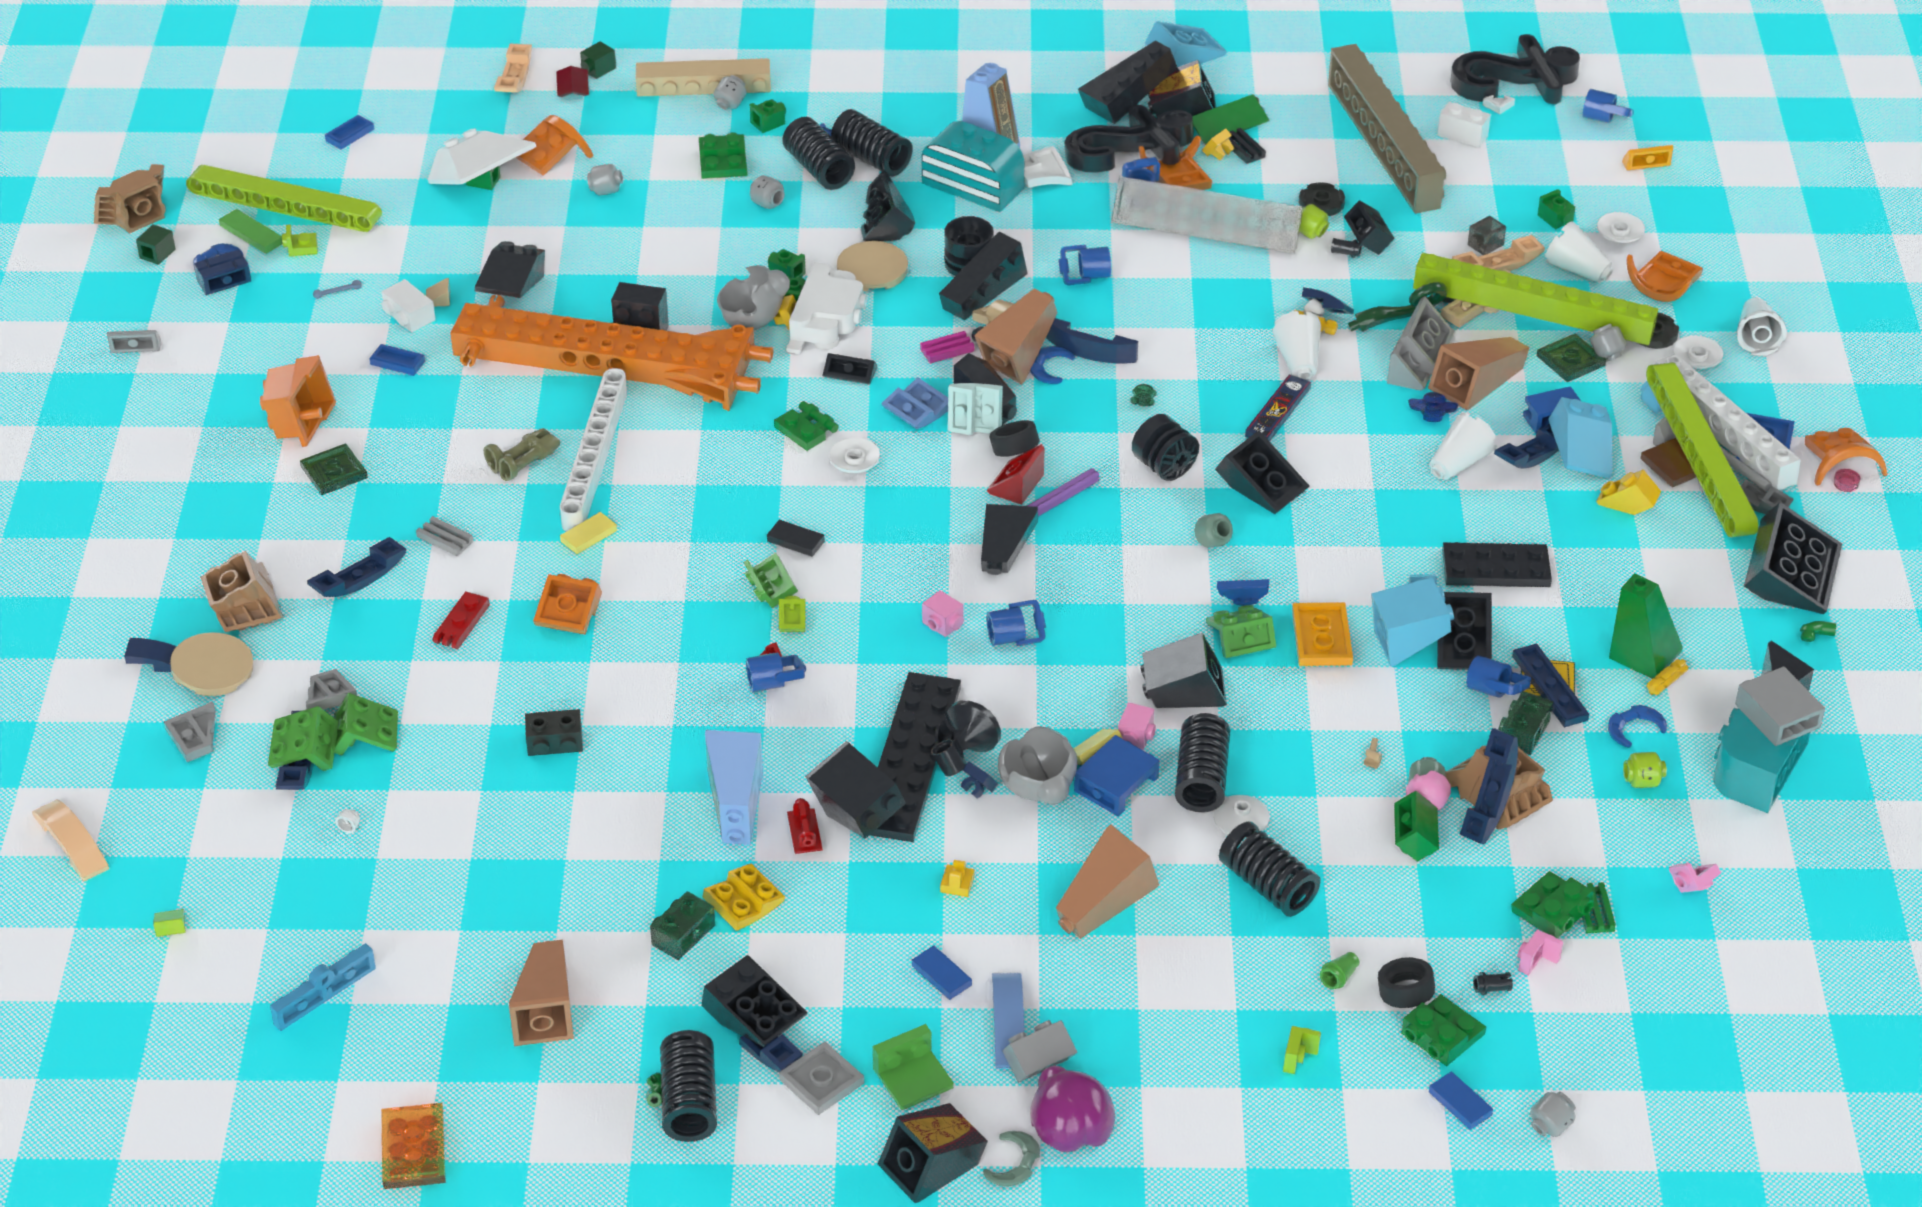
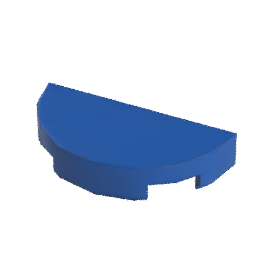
[1216,579,1270,606]

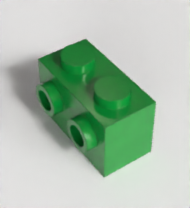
[1394,790,1439,862]

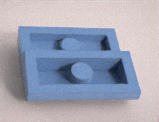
[881,377,948,429]

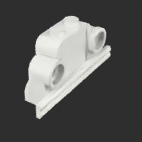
[786,262,868,354]

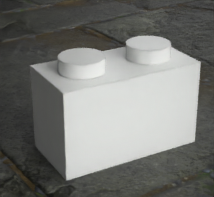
[1437,102,1491,148]
[381,279,435,332]

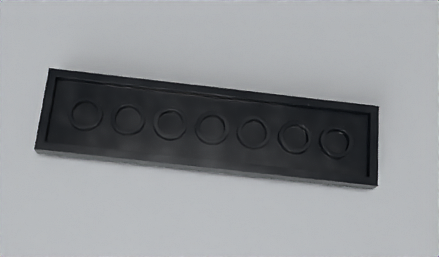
[870,672,961,842]

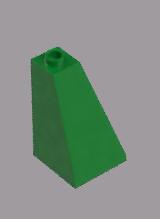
[1609,573,1683,679]

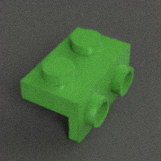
[743,553,798,608]

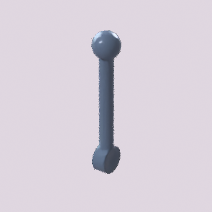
[313,280,362,299]

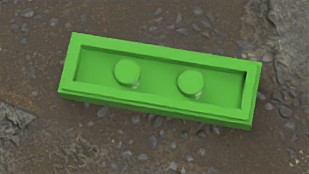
[219,209,283,254]

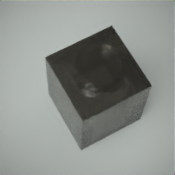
[1467,215,1506,255]

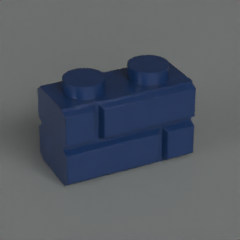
[194,250,251,295]

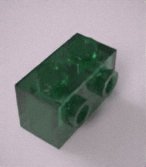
[1498,691,1554,755]
[650,891,715,961]

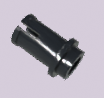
[1331,238,1362,258]
[1473,972,1513,995]

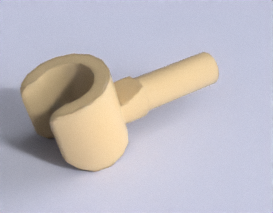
[1364,738,1382,769]

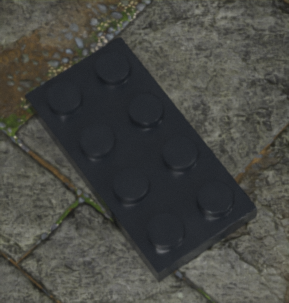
[1442,542,1552,587]

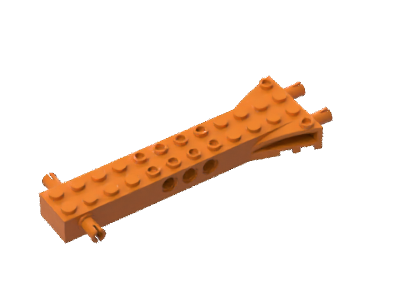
[450,294,774,411]

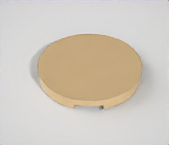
[837,241,908,291]
[171,632,253,696]

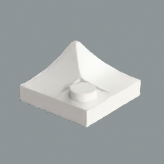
[1023,146,1072,188]

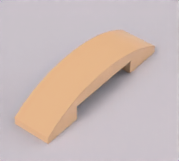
[494,44,532,93]
[1452,235,1545,271]
[32,799,109,882]

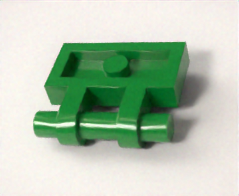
[774,401,839,451]

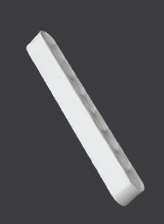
[560,368,627,531]

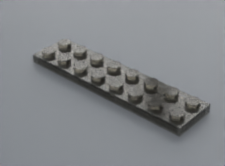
[1111,176,1304,254]

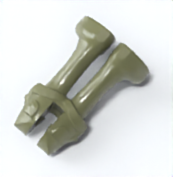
[483,428,560,481]

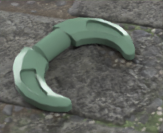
[983,1131,1040,1187]

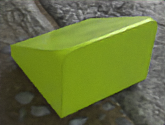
[153,909,186,937]

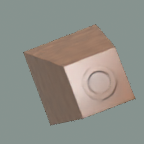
[975,288,1058,385]
[1428,337,1530,410]
[1056,824,1159,939]
[509,939,574,1046]

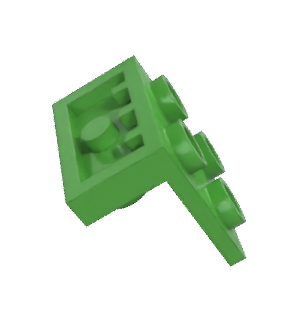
[1206,605,1276,658]
[334,693,398,756]
[268,706,338,771]
[873,1024,954,1110]

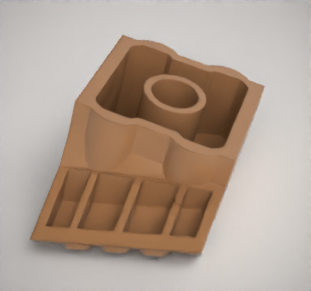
[94,164,166,234]
[200,551,285,632]
[1445,746,1553,830]

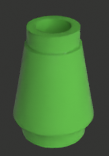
[1320,952,1360,989]

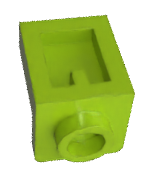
[282,224,318,257]
[779,596,806,632]
[1283,1026,1321,1074]

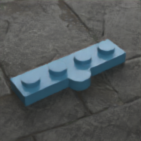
[270,943,376,1031]

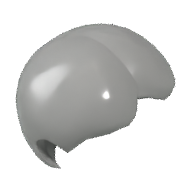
[717,265,790,330]
[998,726,1078,805]

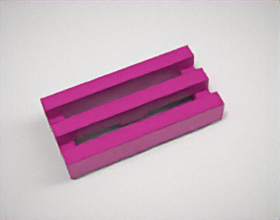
[920,331,975,364]

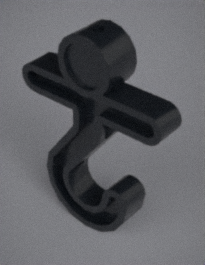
[1450,34,1580,104]
[1064,105,1194,173]

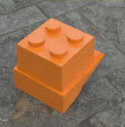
[260,355,336,447]

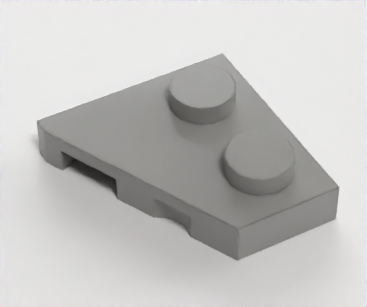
[306,669,357,710]
[164,702,216,762]

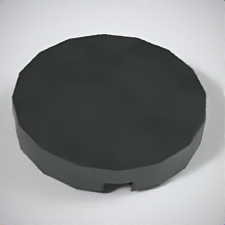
[1299,182,1345,216]
[1638,313,1679,349]

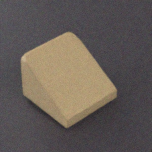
[426,278,450,307]

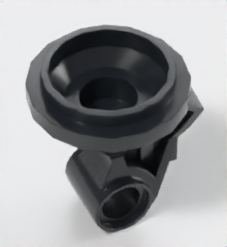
[929,700,1001,777]

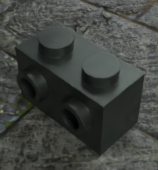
[525,709,583,756]

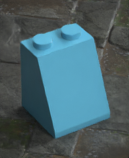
[1371,577,1454,667]

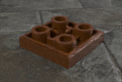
[1640,438,1696,488]

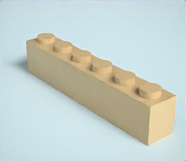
[636,58,771,96]

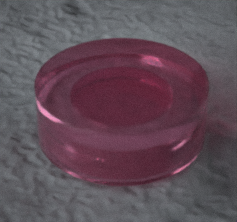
[1833,469,1861,492]

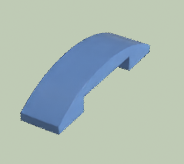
[992,973,1025,1068]

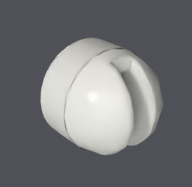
[1303,299,1325,317]
[335,809,360,833]

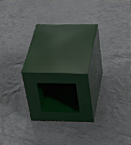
[580,41,616,79]
[136,224,176,265]

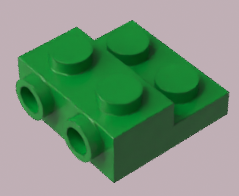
[698,132,747,179]
[1511,871,1594,938]
[1401,994,1486,1066]

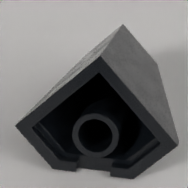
[953,353,1017,425]
[981,504,1038,575]

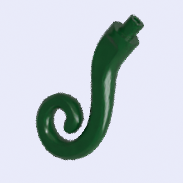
[1348,282,1448,332]

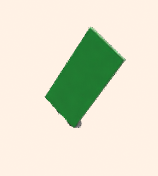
[1192,94,1269,145]

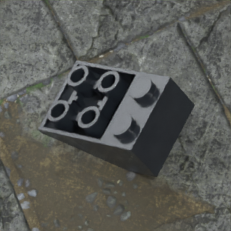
[701,954,808,1047]

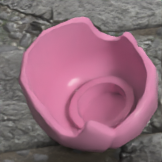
[1406,771,1451,811]

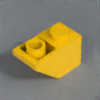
[1596,469,1661,515]

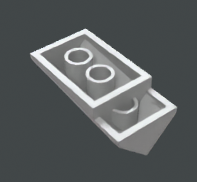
[1387,296,1454,391]

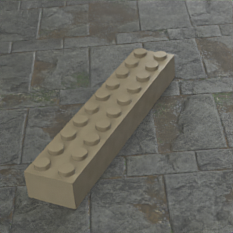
[1328,44,1446,214]

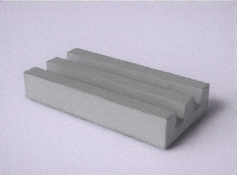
[416,516,473,556]

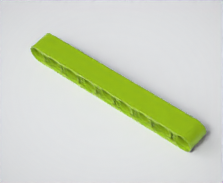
[186,165,382,232]
[1646,362,1758,538]

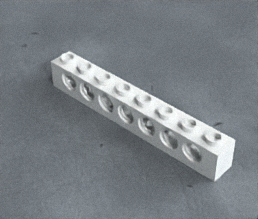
[1655,354,1801,490]

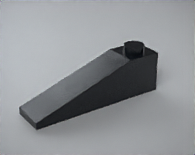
[861,170,915,241]

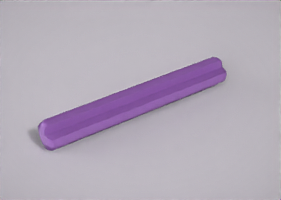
[1027,468,1100,517]

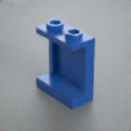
[1074,735,1160,817]

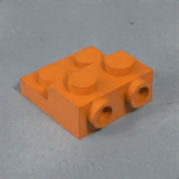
[533,574,602,635]

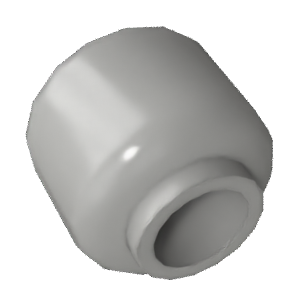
[713,75,747,110]
[587,163,623,196]
[750,175,785,209]
[1590,324,1627,362]
[1530,1091,1576,1137]

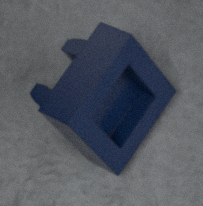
[961,761,998,799]

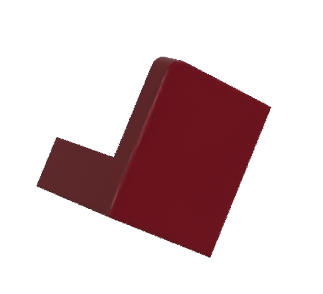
[556,66,589,97]

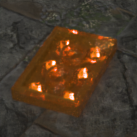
[381,1103,446,1189]

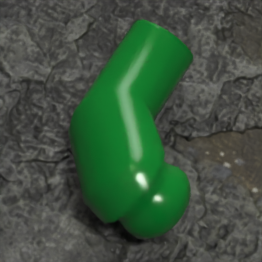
[1800,621,1836,642]
[646,1072,662,1108]

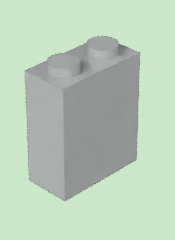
[1735,667,1825,746]

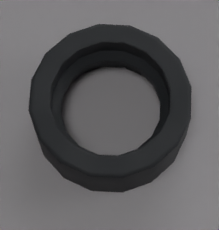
[989,420,1040,457]
[1377,957,1435,1008]

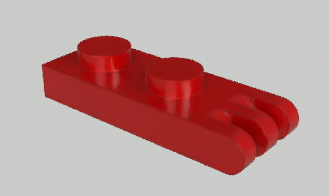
[432,591,490,649]

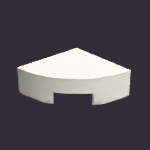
[1483,95,1515,114]

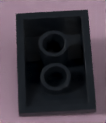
[475,241,545,298]
[1215,430,1310,514]
[1437,592,1492,670]

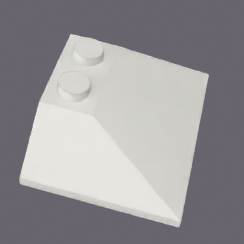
[428,128,537,184]

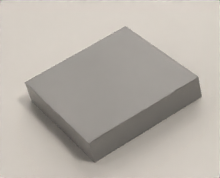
[779,1041,864,1115]

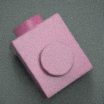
[1669,863,1721,893]
[1517,929,1563,976]

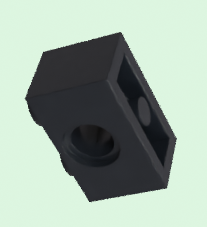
[1344,200,1395,255]

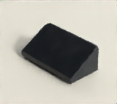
[822,353,877,385]

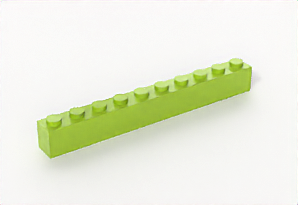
[1413,252,1659,345]

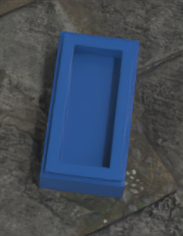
[325,115,375,150]
[369,344,425,376]
[912,945,972,1000]
[1429,1071,1493,1130]

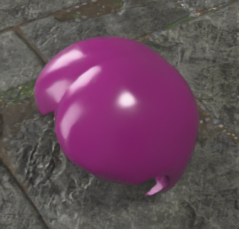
[1030,1066,1115,1153]

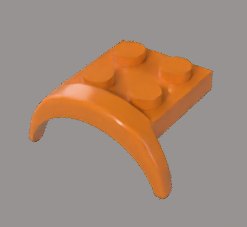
[515,115,593,176]
[1139,136,1212,196]
[1627,251,1703,302]
[1805,428,1887,486]

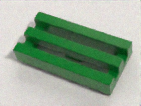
[1582,882,1616,933]

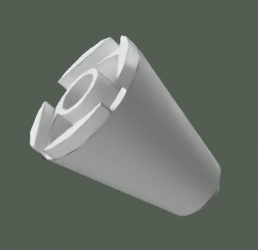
[1545,221,1613,283]
[1737,297,1787,356]
[1272,311,1321,380]
[1430,412,1497,480]

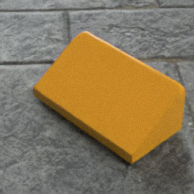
[1622,145,1674,170]

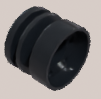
[944,216,994,276]
[1131,413,1200,481]

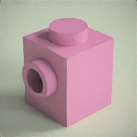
[922,590,964,637]
[1118,702,1156,750]

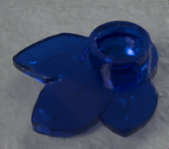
[1408,392,1458,422]

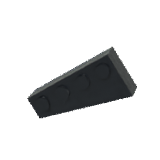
[1078,40,1178,124]
[939,231,1028,320]

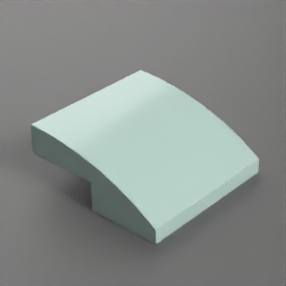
[948,383,1003,435]

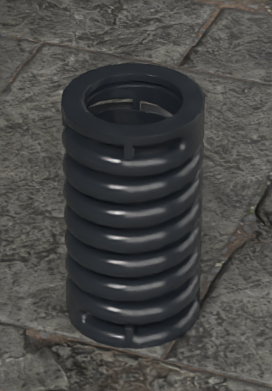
[831,109,913,177]
[782,117,855,190]
[1175,713,1230,813]
[1219,821,1321,917]
[660,1030,717,1142]

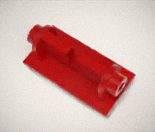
[787,798,823,854]

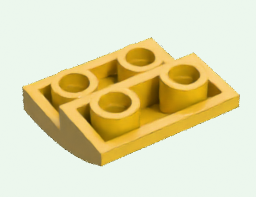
[702,863,785,931]

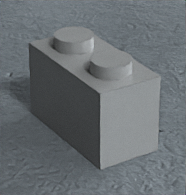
[1002,1020,1078,1083]

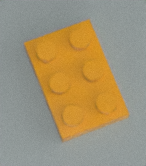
[1292,602,1353,666]

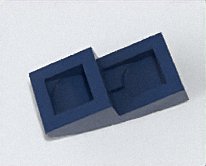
[1302,287,1354,314]
[124,637,177,672]
[739,1034,803,1072]

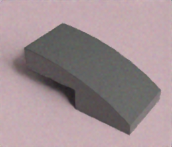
[1741,480,1794,514]

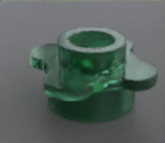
[1130,384,1157,406]

